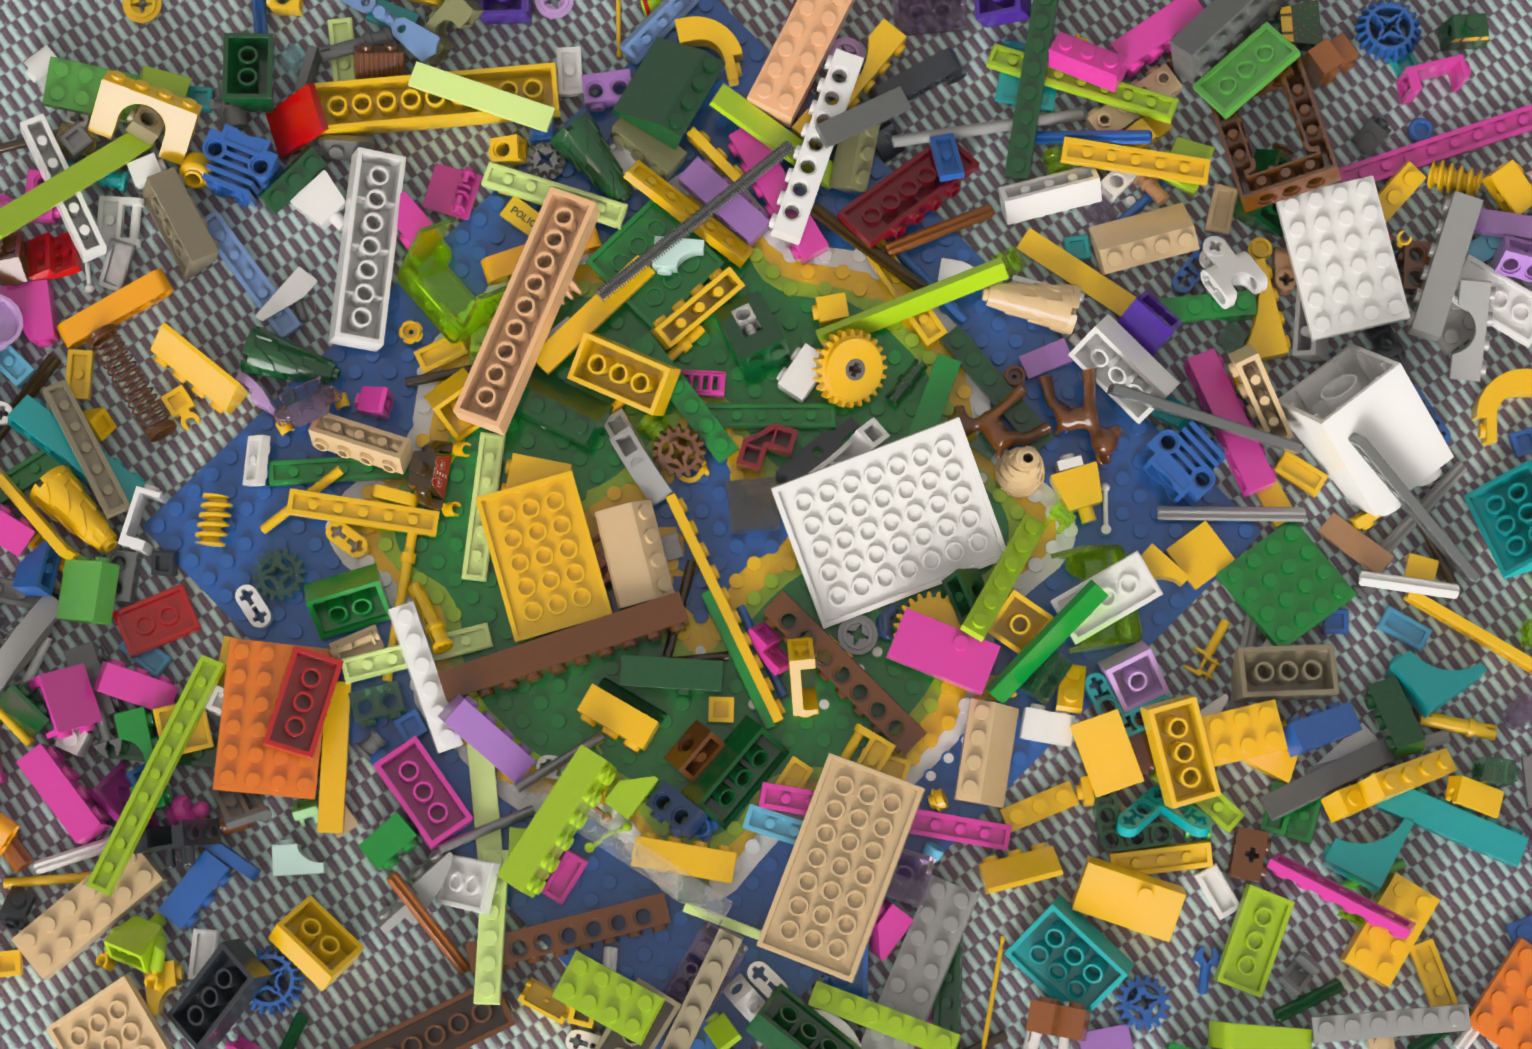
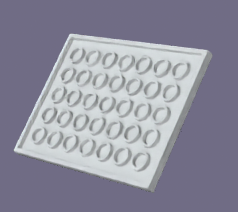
[771,417,1006,629]

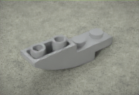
[604,408,674,506]
[374,847,453,934]

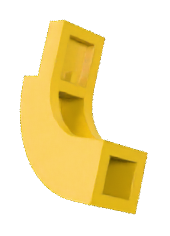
[675,16,743,87]
[1471,369,1532,445]

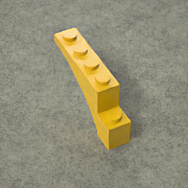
[1227,258,1291,393]
[1321,747,1457,823]

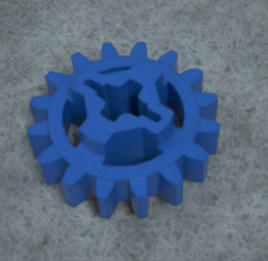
[1114,975,1171,1031]

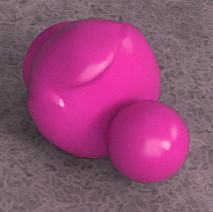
[165,795,210,825]

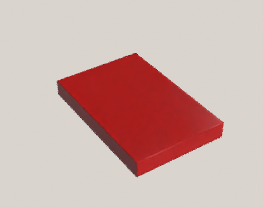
[266,83,329,159]
[113,583,202,659]

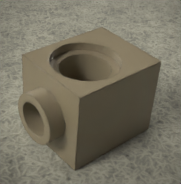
[125,104,165,145]

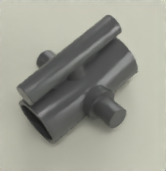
[209,80,249,131]

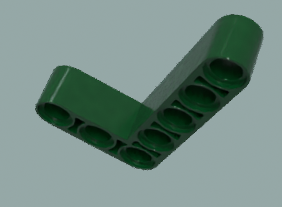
[1087,774,1173,852]

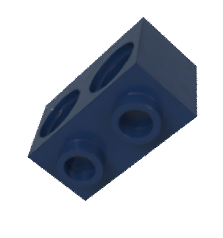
[646,781,708,840]

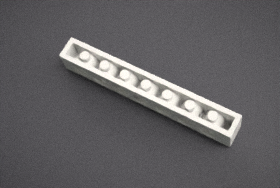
[769,48,864,245]

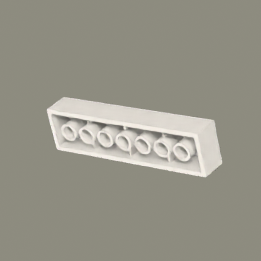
[328,147,406,352]

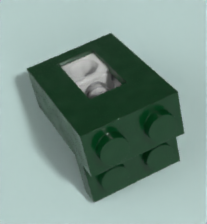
[714,290,791,381]

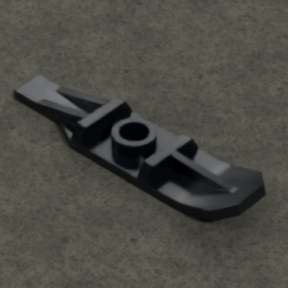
[1364,324,1415,385]
[776,417,859,485]

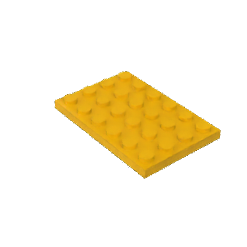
[475,470,612,643]

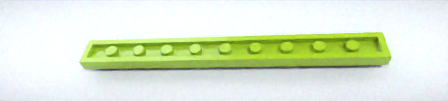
[85,654,226,897]

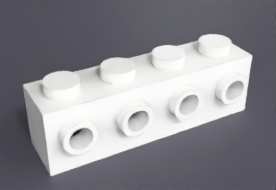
[999,166,1102,225]

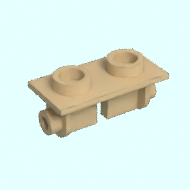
[329,625,385,660]

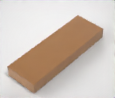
[1318,512,1394,573]

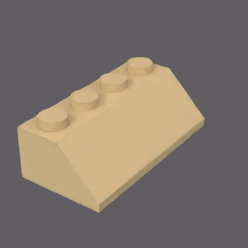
[1088,202,1200,275]
[595,499,674,609]
[953,698,1019,808]

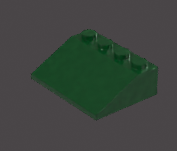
[612,37,726,150]

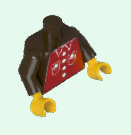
[408,440,471,517]

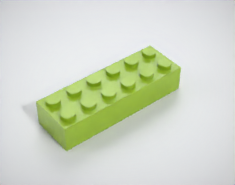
[496,744,617,898]

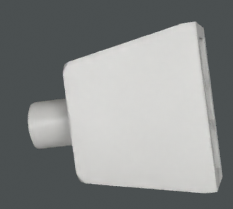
[290,170,346,232]

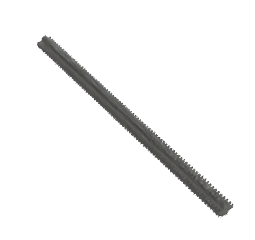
[595,140,795,302]

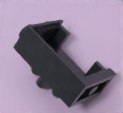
[134,818,221,868]

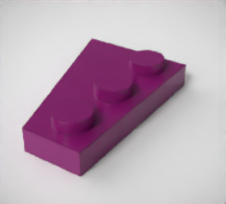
[88,761,160,827]

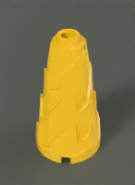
[29,465,118,553]

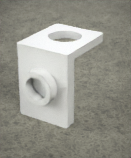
[722,973,766,1022]

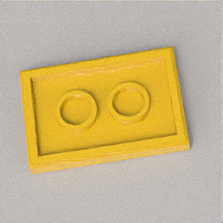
[1070,708,1144,798]

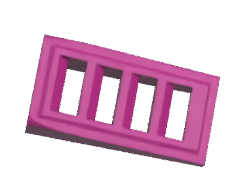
[681,370,726,399]

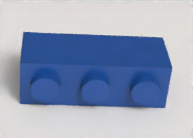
[1282,701,1363,757]
[158,850,234,929]

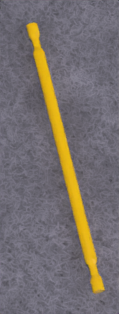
[616,0,621,58]
[981,936,1005,1049]

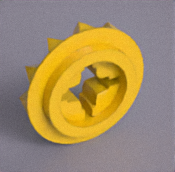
[123,0,162,25]

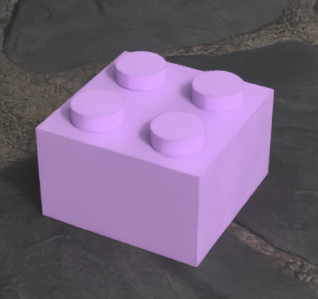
[1097,641,1170,714]

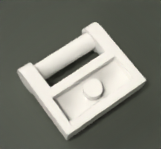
[97,196,145,249]

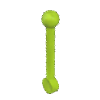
[585,821,632,853]

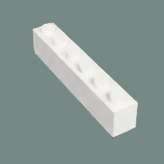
[20,114,107,263]
[388,601,463,753]

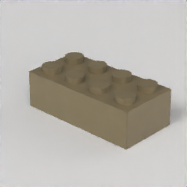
[594,977,682,1049]

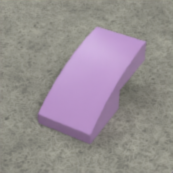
[235,371,279,417]

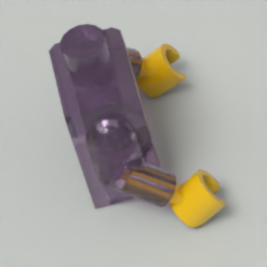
[274,376,350,436]

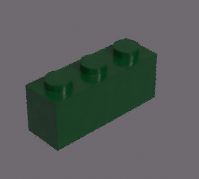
[1364,676,1426,760]

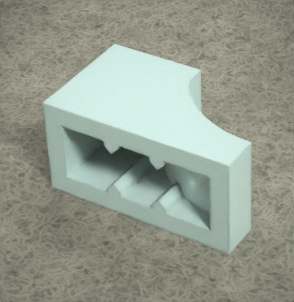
[652,236,705,276]
[272,839,328,876]

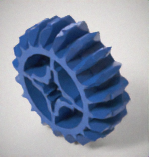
[1354,0,1422,64]
[250,945,306,1015]

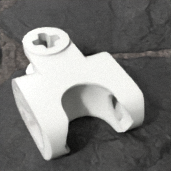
[1199,236,1268,309]

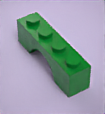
[1158,290,1258,327]
[114,707,172,811]

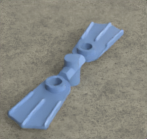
[340,0,441,63]

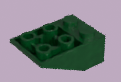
[0,680,51,738]

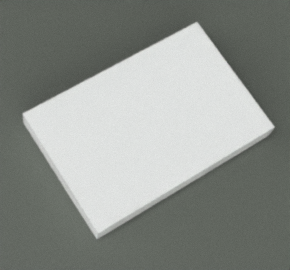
[435,855,500,915]

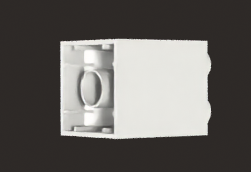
[1278,343,1454,517]

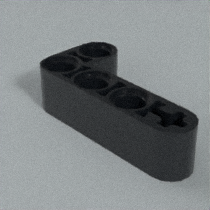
[868,47,967,102]

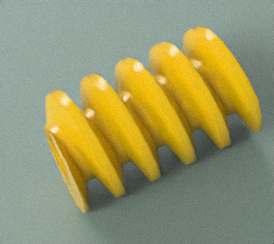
[1427,159,1483,196]
[195,493,233,547]

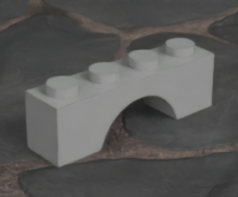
[1449,278,1496,382]

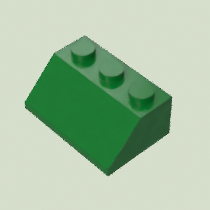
[304,563,391,640]

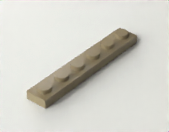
[42,379,130,519]
[661,925,744,1049]

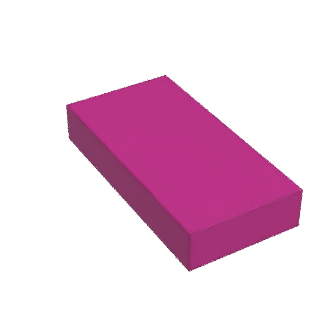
[541,849,589,905]

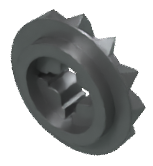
[526,141,565,180]
[838,615,878,655]

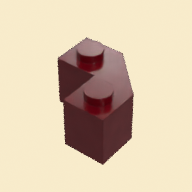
[736,423,799,475]

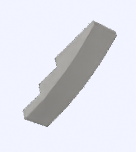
[0,596,59,691]

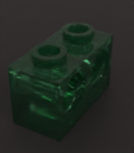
[1018,650,1073,705]
[348,680,407,727]
[1471,756,1519,788]

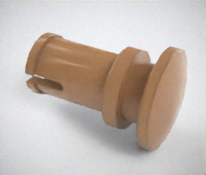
[1133,175,1170,206]

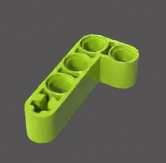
[1207,1021,1312,1049]

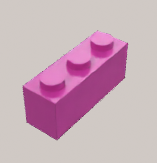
[1048,31,1127,93]
[93,659,179,710]

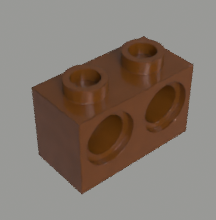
[0,231,28,286]
[1396,240,1435,295]

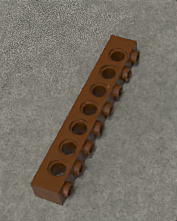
[762,590,927,754]
[465,892,672,973]

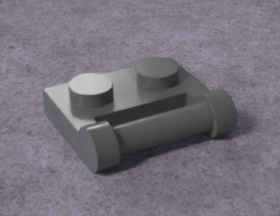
[212,790,272,830]

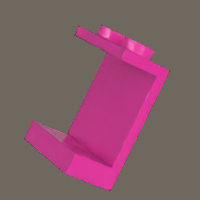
[1395,54,1471,105]
[28,663,103,740]

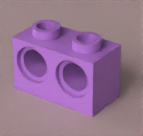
[581,69,631,112]
[1493,235,1532,282]

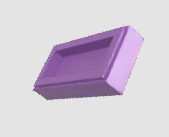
[1018,338,1074,380]
[1079,1023,1133,1049]

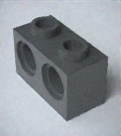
[103,549,143,604]

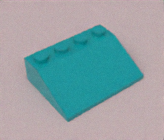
[1463,459,1532,579]
[1004,894,1134,1012]

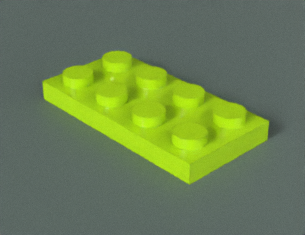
[1213,884,1295,998]
[552,951,665,1045]

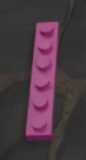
[1267,853,1417,939]

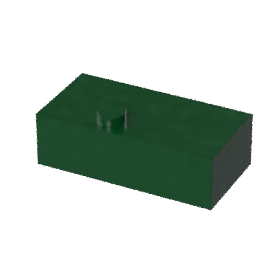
[620,655,724,695]

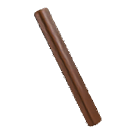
[884,204,995,256]
[386,871,470,975]

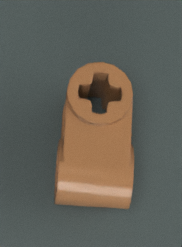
[1272,247,1296,296]

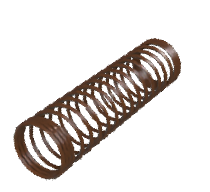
[87,324,177,442]

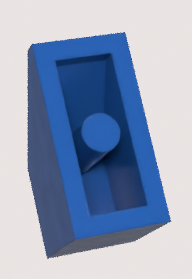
[12,540,62,596]

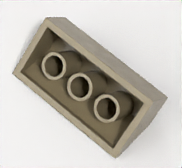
[142,167,219,280]
[1231,644,1339,703]

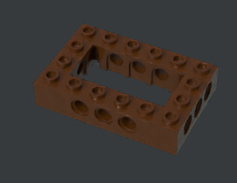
[1210,44,1341,213]

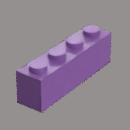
[678,157,770,247]
[438,694,536,783]

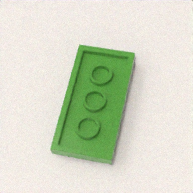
[1192,22,1301,119]
[42,56,142,123]

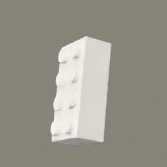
[1068,314,1180,424]

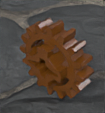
[652,423,706,478]

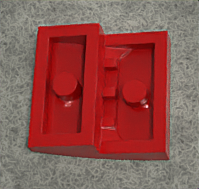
[27,232,82,280]

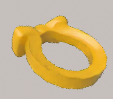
[675,454,710,483]

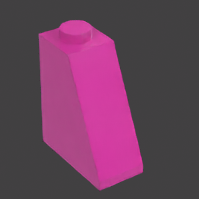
[0,279,60,348]

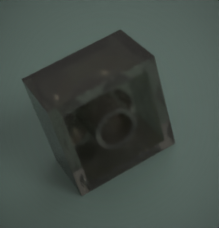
[726,476,781,535]

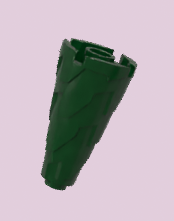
[550,111,632,203]
[240,326,341,386]

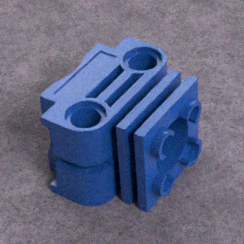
[202,124,285,208]
[1140,420,1227,506]

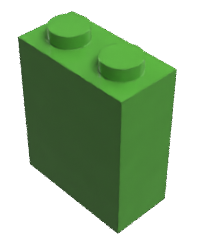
[56,556,120,625]

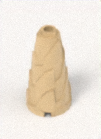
[982,282,1081,335]
[995,446,1045,498]

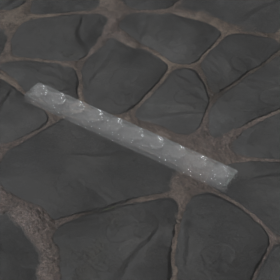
[510,770,734,925]

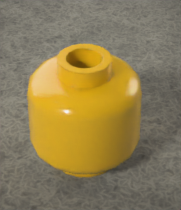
[179,152,212,189]

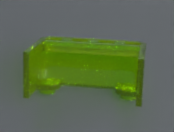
[397,219,507,344]
[1051,545,1142,653]

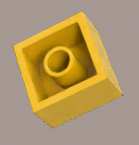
[988,589,1054,654]

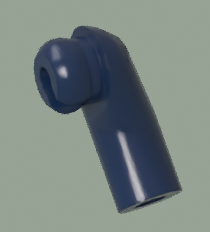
[876,603,900,641]

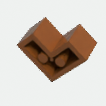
[1302,32,1359,89]
[1026,996,1091,1041]

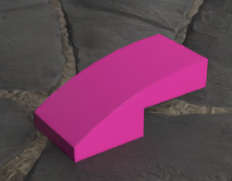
[748,622,789,676]

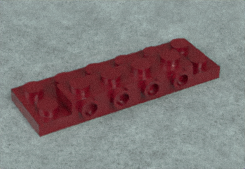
[837,142,980,248]

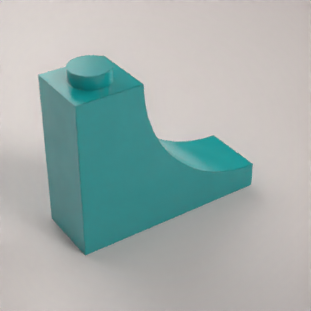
[1385,650,1487,719]
[1321,818,1414,894]

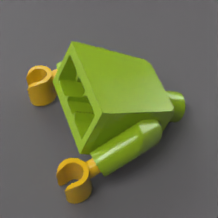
[96,913,167,991]

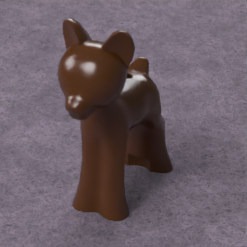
[1038,368,1123,465]
[947,383,1052,459]

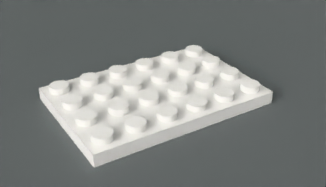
[1276,176,1410,342]

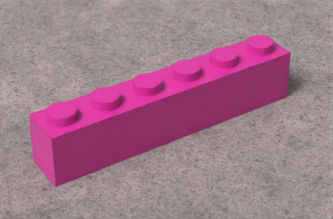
[727,128,828,265]
[1183,348,1277,498]

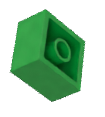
[358,812,422,870]

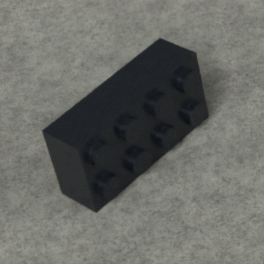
[166,938,272,1049]

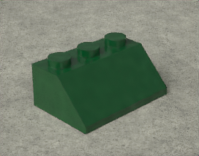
[222,33,275,113]
[1233,149,1292,238]

